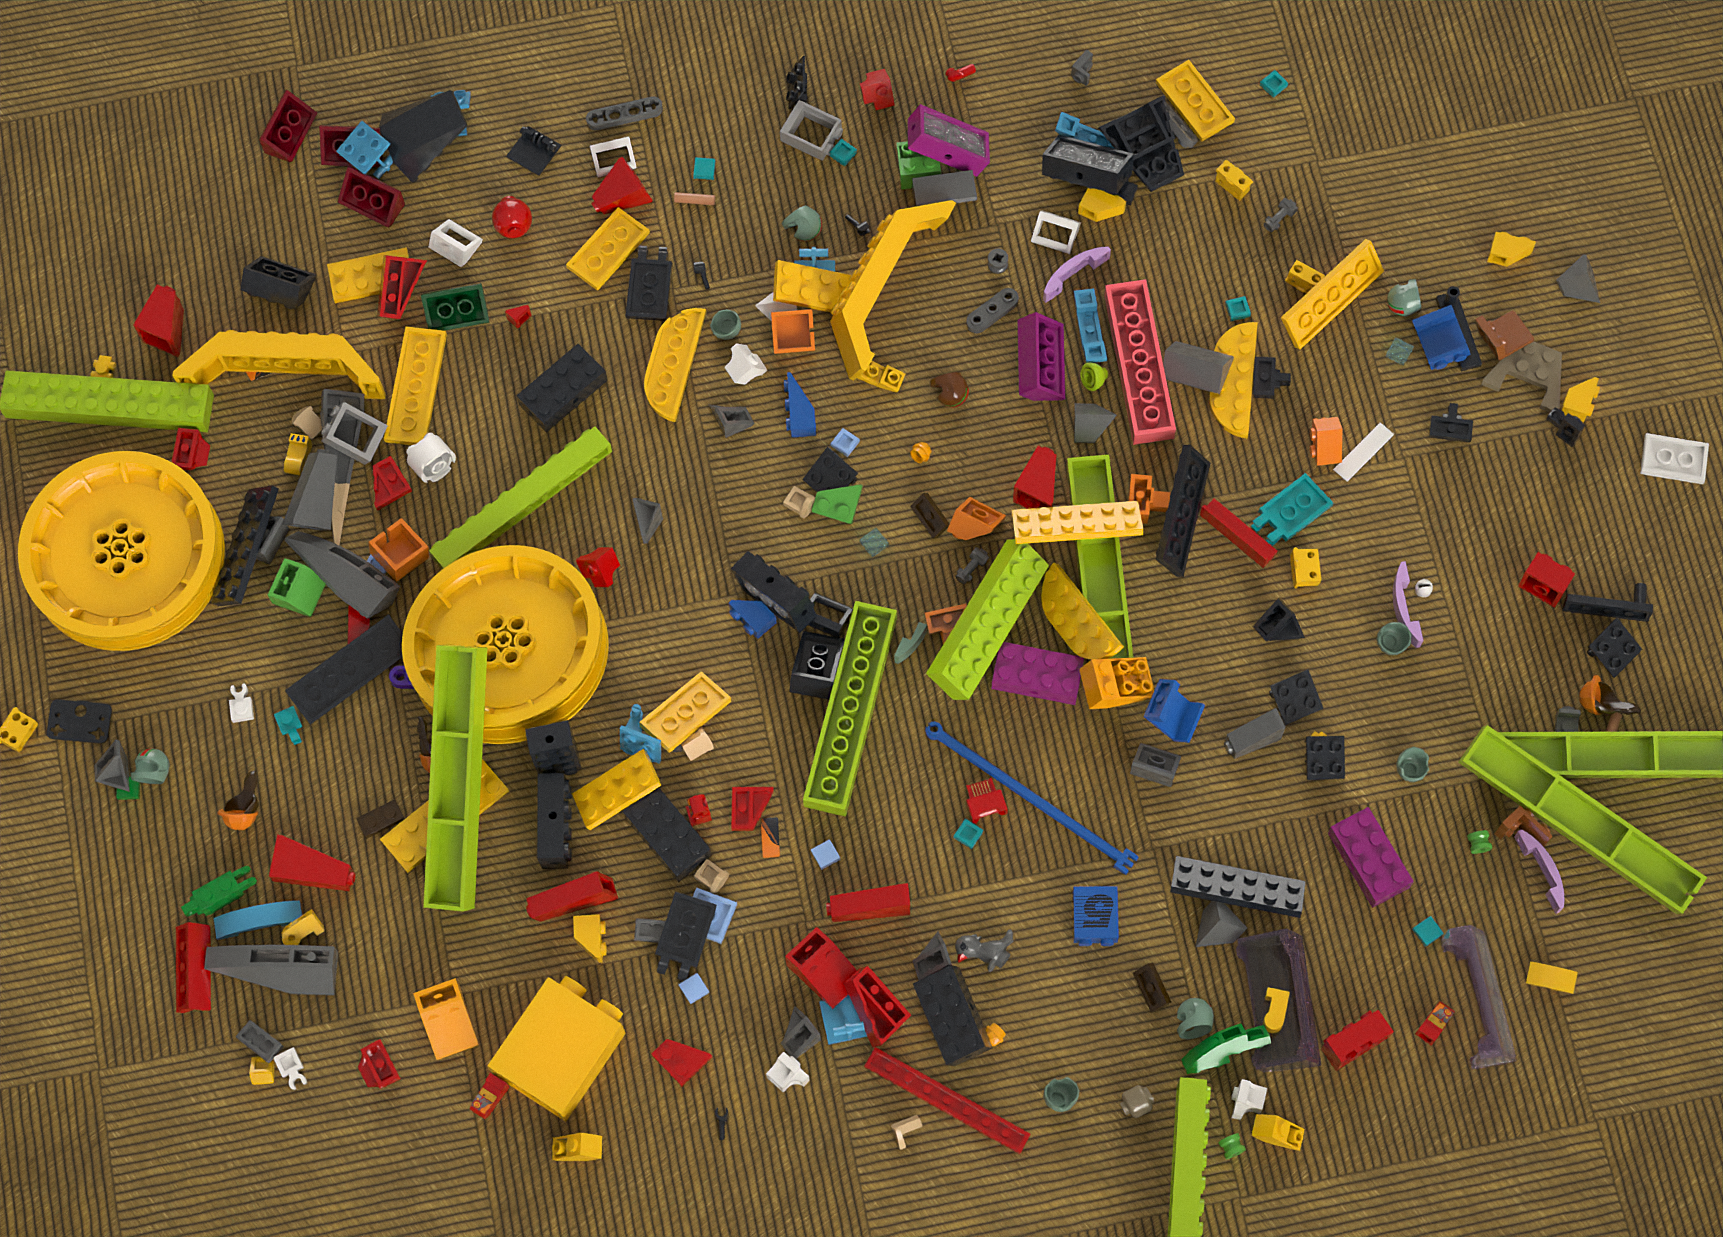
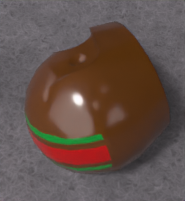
[930,372,969,408]

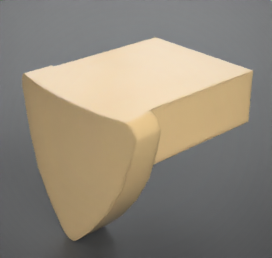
[292,406,322,440]
[783,486,816,519]
[681,727,714,761]
[694,859,730,894]
[891,1115,922,1150]

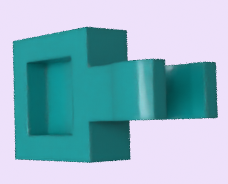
[274,706,303,745]

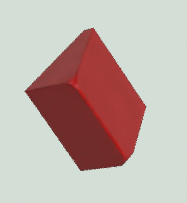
[505,305,532,328]

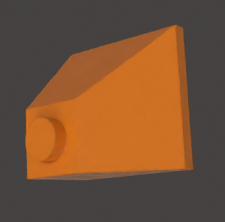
[947,497,1006,540]

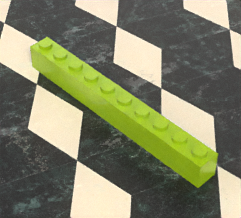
[429,427,612,570]

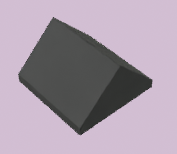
[256,516,289,565]
[1130,743,1181,787]

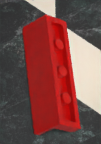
[1200,498,1278,568]
[176,922,211,1013]

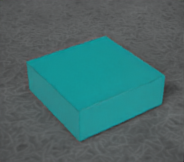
[1260,70,1288,98]
[829,138,857,167]
[693,157,716,180]
[1225,296,1251,322]
[953,818,984,849]
[1412,916,1444,947]

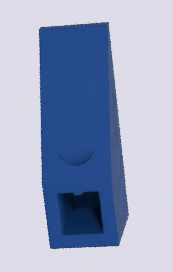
[784,372,816,438]

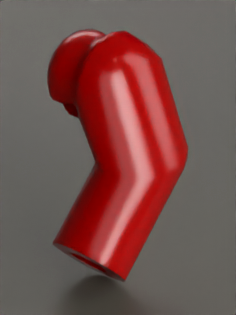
[945,64,976,82]

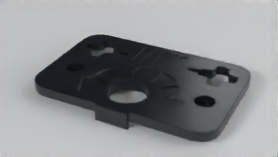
[46,699,112,744]

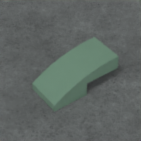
[894,622,927,664]

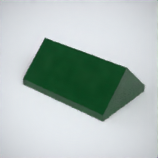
[421,283,490,331]

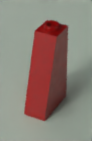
[269,834,356,891]
[526,871,618,922]
[826,883,910,922]

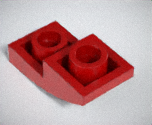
[347,605,370,644]

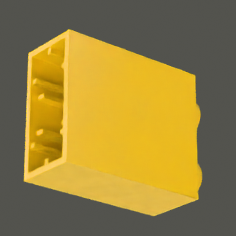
[488,976,626,1122]

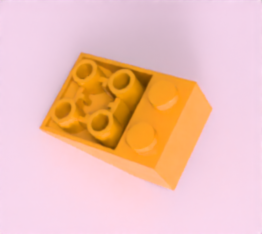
[1079,657,1155,709]
[413,978,479,1060]

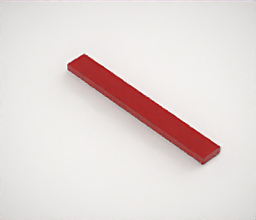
[864,1047,1031,1155]

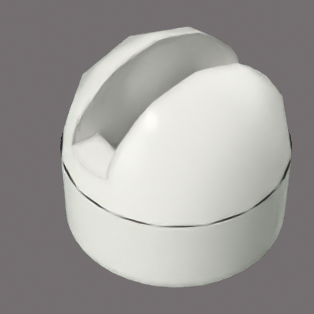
[1415,579,1433,597]

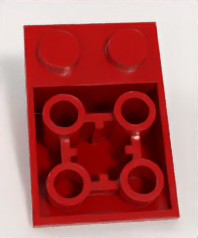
[785,927,857,1009]

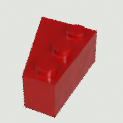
[377,255,427,319]
[844,966,911,1048]
[1321,1010,1394,1071]

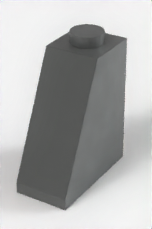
[1224,708,1285,759]

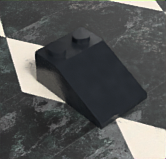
[789,631,845,700]

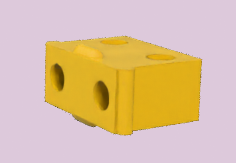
[1215,160,1253,201]
[1285,260,1325,293]
[1290,547,1321,588]
[0,707,38,753]

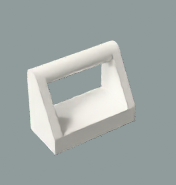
[590,136,637,177]
[1031,210,1081,254]
[429,219,482,267]

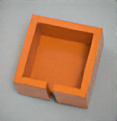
[771,309,815,354]
[369,518,429,582]

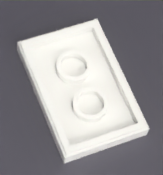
[1640,433,1709,484]

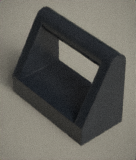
[807,592,853,638]

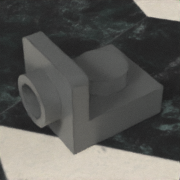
[1071,49,1093,86]
[1555,706,1581,732]

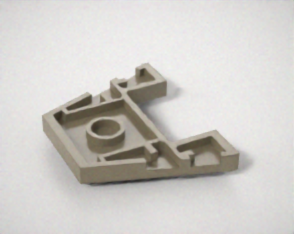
[1481,341,1562,413]

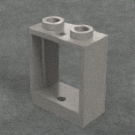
[780,100,843,161]
[321,402,388,465]

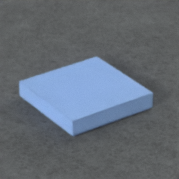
[693,888,737,944]

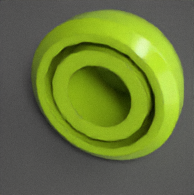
[1080,362,1108,391]

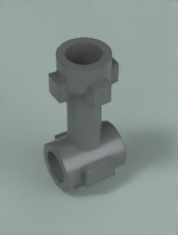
[1264,198,1298,232]
[955,547,990,584]

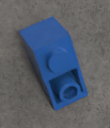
[729,600,777,639]

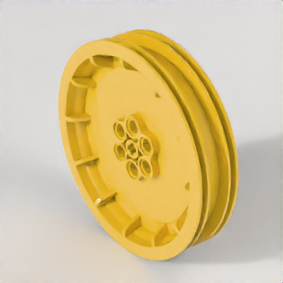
[18,451,225,651]
[402,545,609,744]

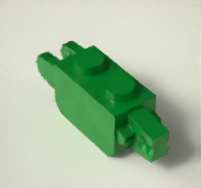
[181,866,257,917]

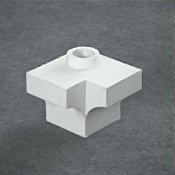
[725,343,767,385]
[766,1052,809,1093]
[1231,1079,1267,1120]

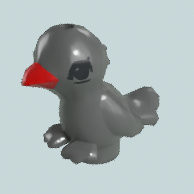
[955,929,1013,972]

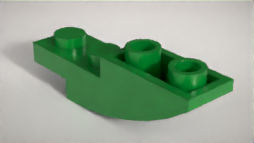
[1181,1023,1271,1074]

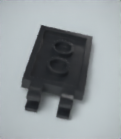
[625,245,673,321]
[655,892,717,981]

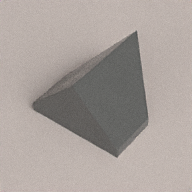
[1556,254,1600,303]
[1074,403,1117,443]
[708,404,754,438]
[632,498,663,544]
[94,740,130,792]
[1195,901,1247,947]
[912,931,952,980]
[780,1006,821,1059]

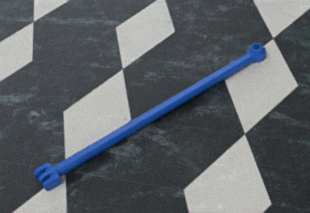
[925,721,1139,875]

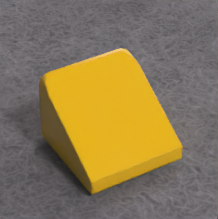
[249,1057,274,1085]

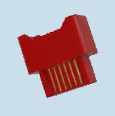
[966,778,1008,824]

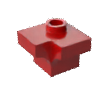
[859,69,895,110]
[575,547,620,587]

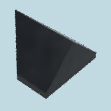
[1253,598,1305,642]

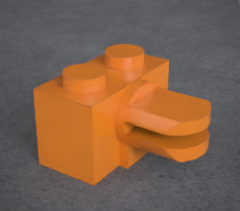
[1310,417,1342,466]
[1128,474,1171,524]
[925,604,967,644]

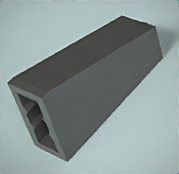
[283,449,337,531]

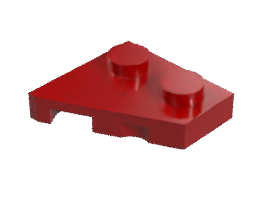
[373,456,412,511]
[731,787,774,831]
[651,1039,713,1087]

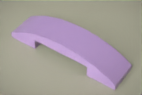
[1043,247,1111,303]
[1393,561,1423,648]
[1514,830,1564,914]

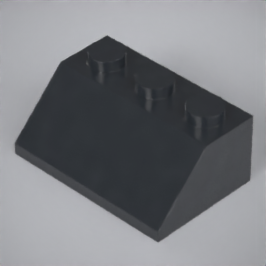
[240,256,316,309]

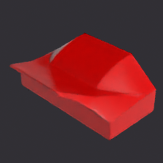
[172,428,210,470]
[358,1039,401,1089]

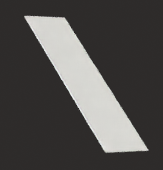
[1333,423,1394,482]

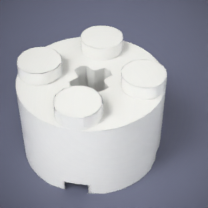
[406,433,456,483]

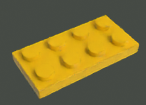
[1156,60,1235,142]
[566,207,650,291]
[327,247,409,303]
[773,260,852,313]
[639,671,731,753]
[572,749,661,830]

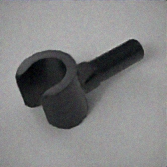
[845,214,870,236]
[694,262,710,290]
[715,1108,729,1140]

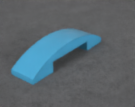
[1055,112,1115,149]
[1074,288,1107,363]
[214,901,302,940]

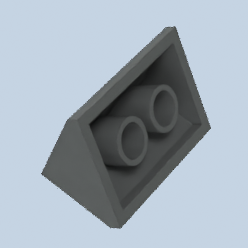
[912,170,977,207]
[1163,341,1234,394]

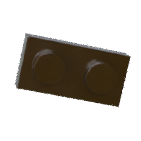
[910,492,950,539]
[356,799,405,839]
[1133,963,1172,1013]

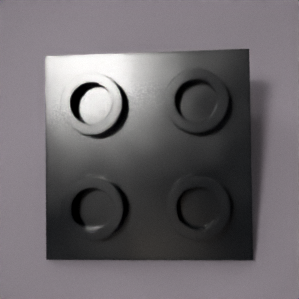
[786,56,807,109]
[506,126,562,176]
[802,447,858,492]
[1587,618,1642,678]
[1269,669,1324,725]
[1304,736,1345,780]

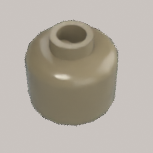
[1120,1085,1155,1118]

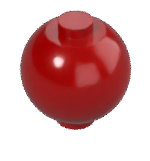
[492,196,532,239]

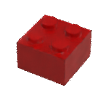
[1518,552,1575,608]

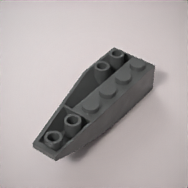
[285,531,401,618]
[204,945,338,995]

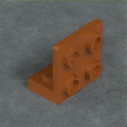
[1475,310,1534,361]
[1495,805,1552,847]

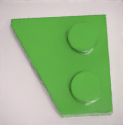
[811,484,863,524]

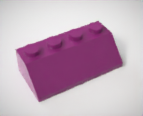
[1018,312,1065,401]

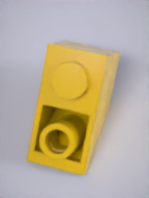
[1078,188,1126,222]
[1487,232,1536,267]
[1561,377,1600,423]
[573,914,607,963]
[1251,1114,1305,1151]
[552,1133,602,1161]

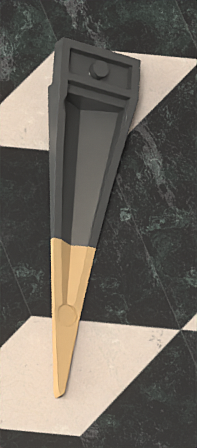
[320,389,364,545]

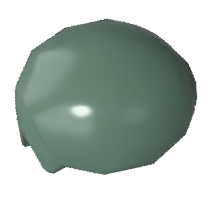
[710,309,741,340]
[1376,622,1411,655]
[1396,747,1429,782]
[1043,1077,1079,1112]

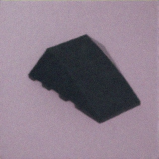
[379,90,468,183]
[1098,95,1184,192]

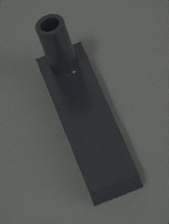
[1436,286,1482,372]
[1563,583,1653,622]

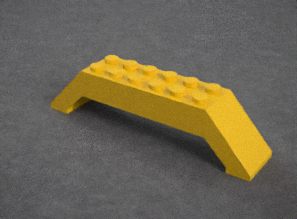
[830,200,956,381]
[173,330,386,399]

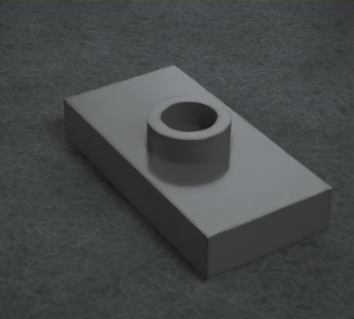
[634,918,666,943]
[236,1020,284,1063]

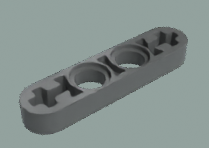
[586,96,663,130]

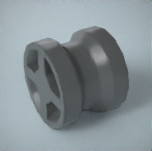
[988,249,1008,274]

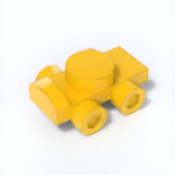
[91,355,116,378]

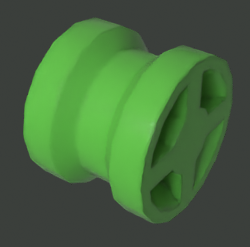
[1467,830,1492,854]
[1218,1133,1246,1159]

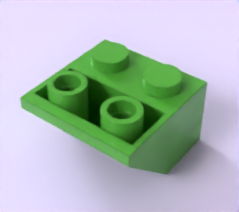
[896,141,941,189]
[268,558,326,617]

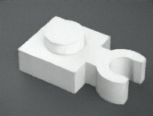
[229,683,254,723]
[273,1047,307,1090]

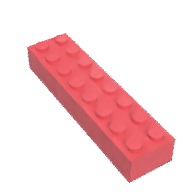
[1104,279,1176,445]

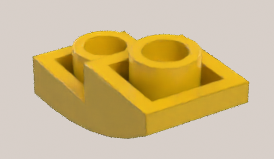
[858,361,905,392]
[1526,961,1578,994]

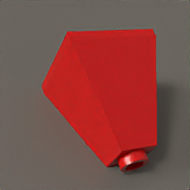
[591,156,653,214]

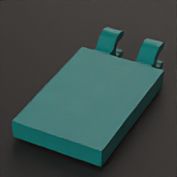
[1251,473,1333,546]

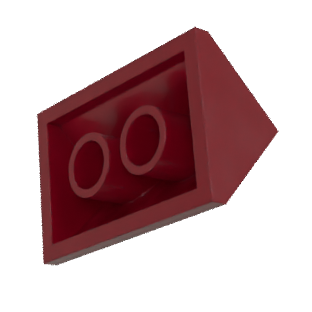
[259,90,318,162]
[319,125,383,167]
[338,166,405,228]

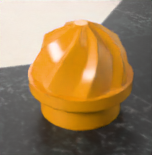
[910,442,932,463]
[985,1023,1006,1046]

